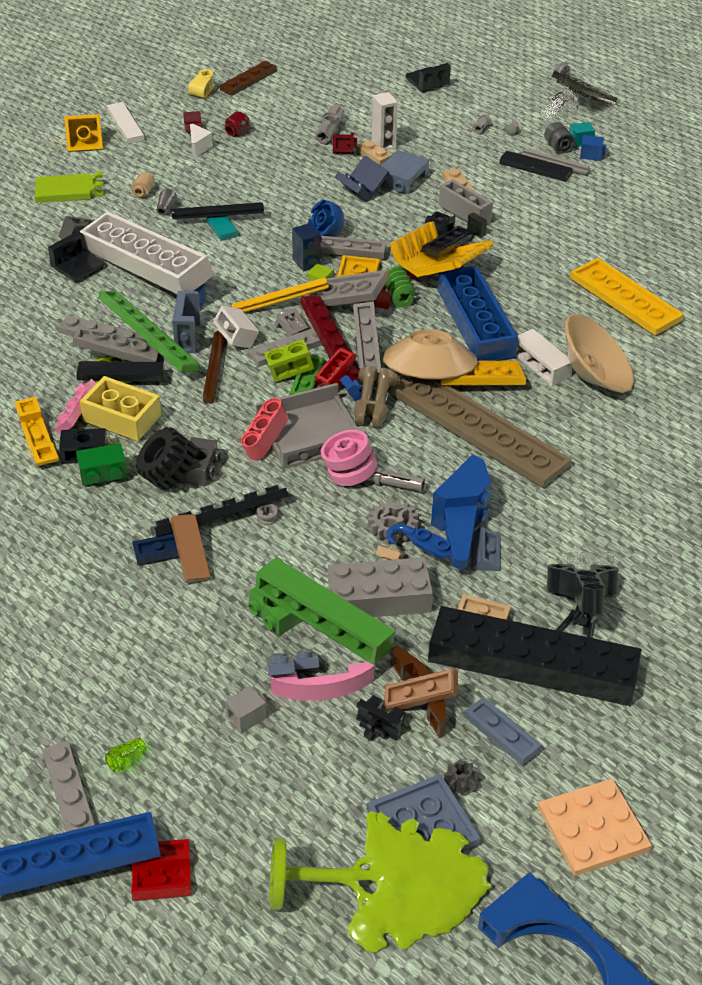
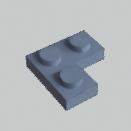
[266,651,319,675]

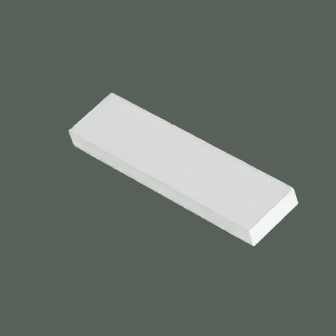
[107,102,144,144]

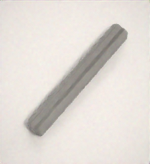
[522,149,590,175]

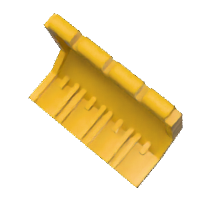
[390,221,494,277]

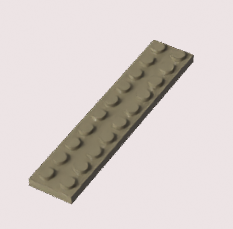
[376,369,572,488]

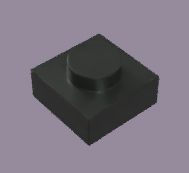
[467,212,487,238]

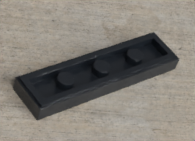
[499,150,572,182]
[421,226,474,258]
[76,361,164,381]

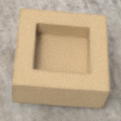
[376,545,406,561]

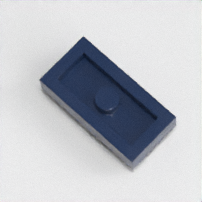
[132,533,179,565]

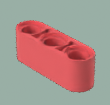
[241,398,288,461]

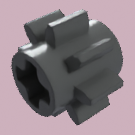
[444,759,479,795]

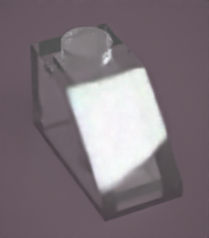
[540,89,579,123]

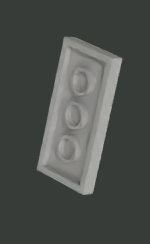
[309,270,390,307]

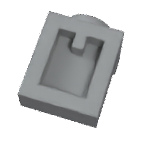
[274,308,308,337]

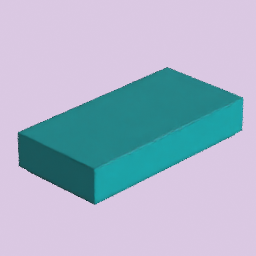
[206,216,238,241]

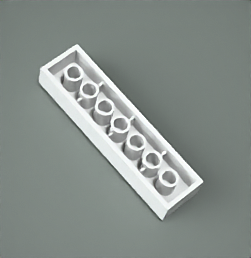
[79,211,213,294]

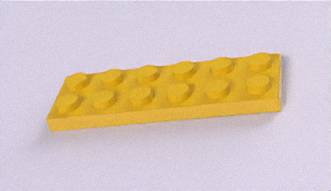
[570,258,684,336]

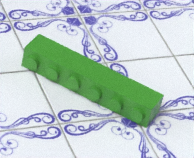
[255,558,395,665]

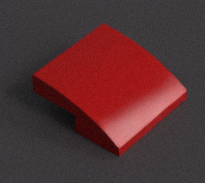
[131,839,191,901]

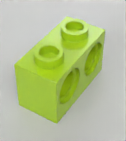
[264,339,314,383]

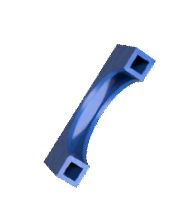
[478,872,656,985]

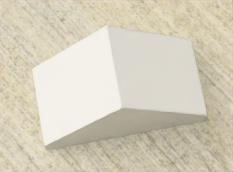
[190,124,213,158]

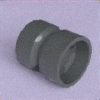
[544,122,575,154]

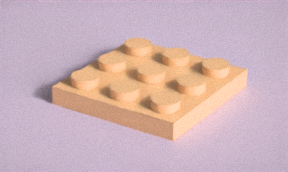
[537,778,652,877]

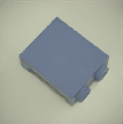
[381,150,429,195]
[172,291,201,354]

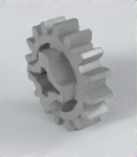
[368,499,419,543]

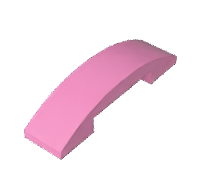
[270,662,374,701]

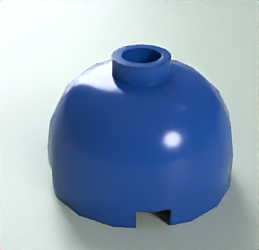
[308,200,345,237]

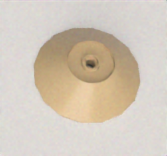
[564,314,634,393]
[382,329,478,379]

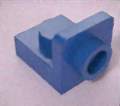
[340,375,376,402]

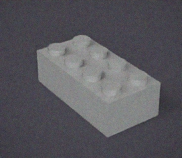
[328,557,433,617]

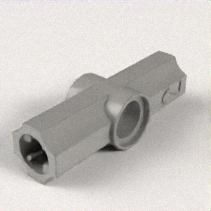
[315,104,344,144]

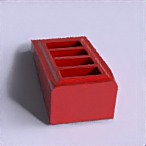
[314,347,357,387]

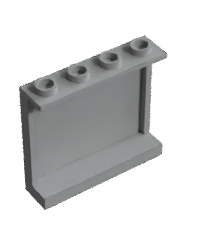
[256,383,367,469]

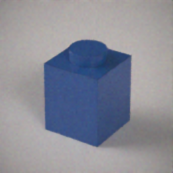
[580,135,607,161]

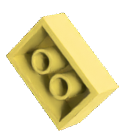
[80,376,162,441]

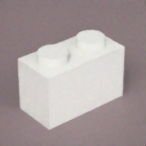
[213,305,259,348]

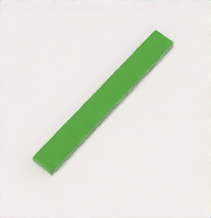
[98,291,200,372]

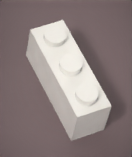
[372,92,398,150]
[516,329,573,386]

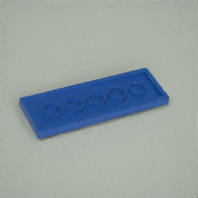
[0,812,160,896]

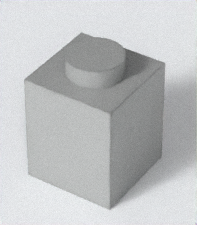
[225,686,268,733]

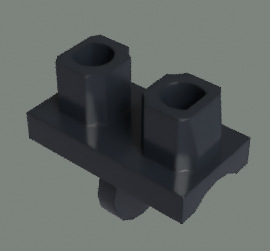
[356,695,405,741]

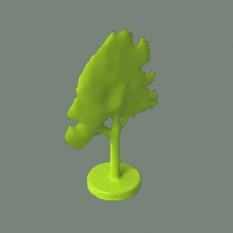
[269,811,492,953]

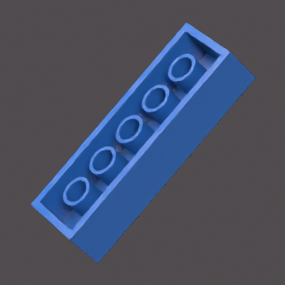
[438,265,518,361]

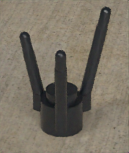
[556,605,597,638]

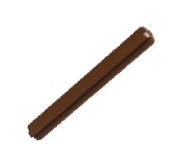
[202,331,225,404]

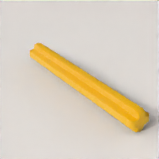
[232,278,329,313]

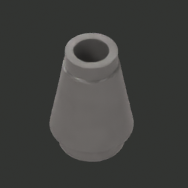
[156,188,177,215]

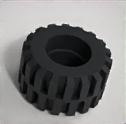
[136,427,196,490]

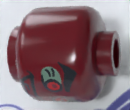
[225,111,250,137]

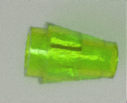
[105,737,147,772]

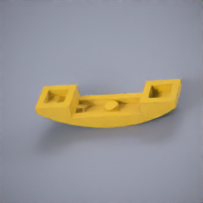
[14,396,59,466]

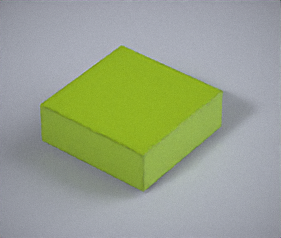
[307,264,334,281]

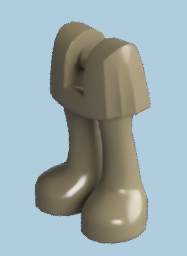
[354,366,399,428]

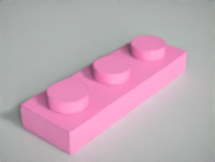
[54,379,97,434]

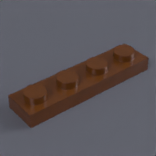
[220,61,277,96]

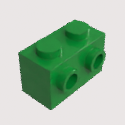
[76,443,128,486]

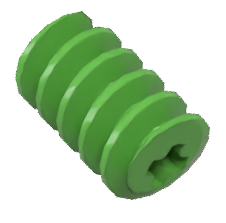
[385,266,415,308]

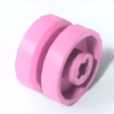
[321,429,378,486]

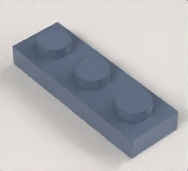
[464,697,541,766]

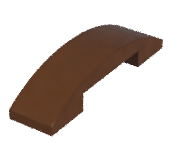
[391,646,446,738]

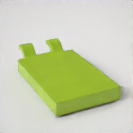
[34,171,104,203]

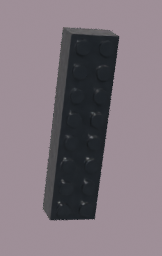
[428,606,642,707]

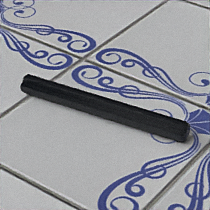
[171,202,264,220]

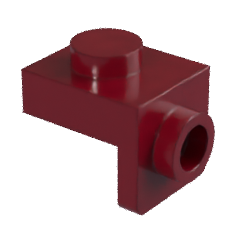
[183,111,203,134]
[333,132,357,154]

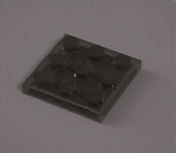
[551,70,618,105]

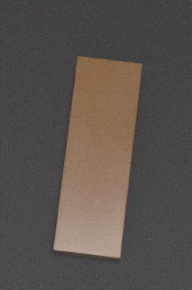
[170,514,210,583]
[384,668,458,712]

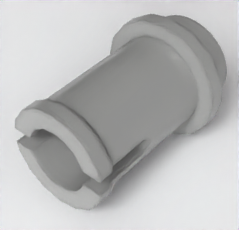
[472,114,491,134]

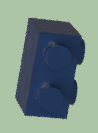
[292,223,322,272]

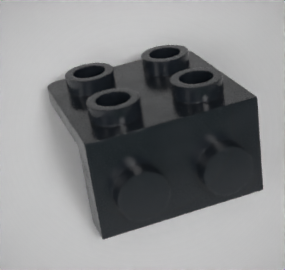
[406,63,451,92]
[48,231,104,281]

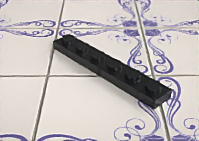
[150,484,289,537]

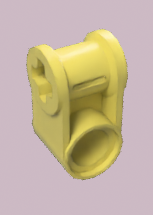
[188,69,214,98]

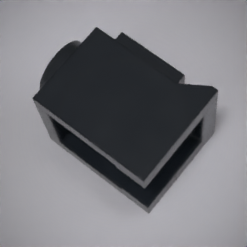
[425,212,456,236]

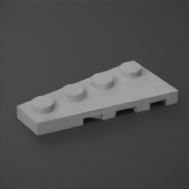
[72,327,158,362]

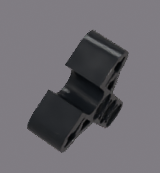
[546,564,619,614]

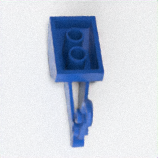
[386,454,492,569]

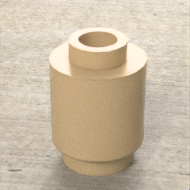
[131,172,155,198]

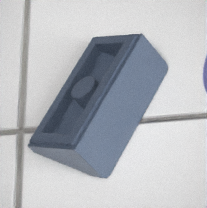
[471,526,500,571]

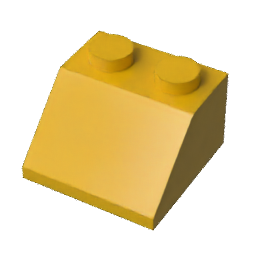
[64,114,103,152]

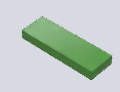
[289,355,325,395]

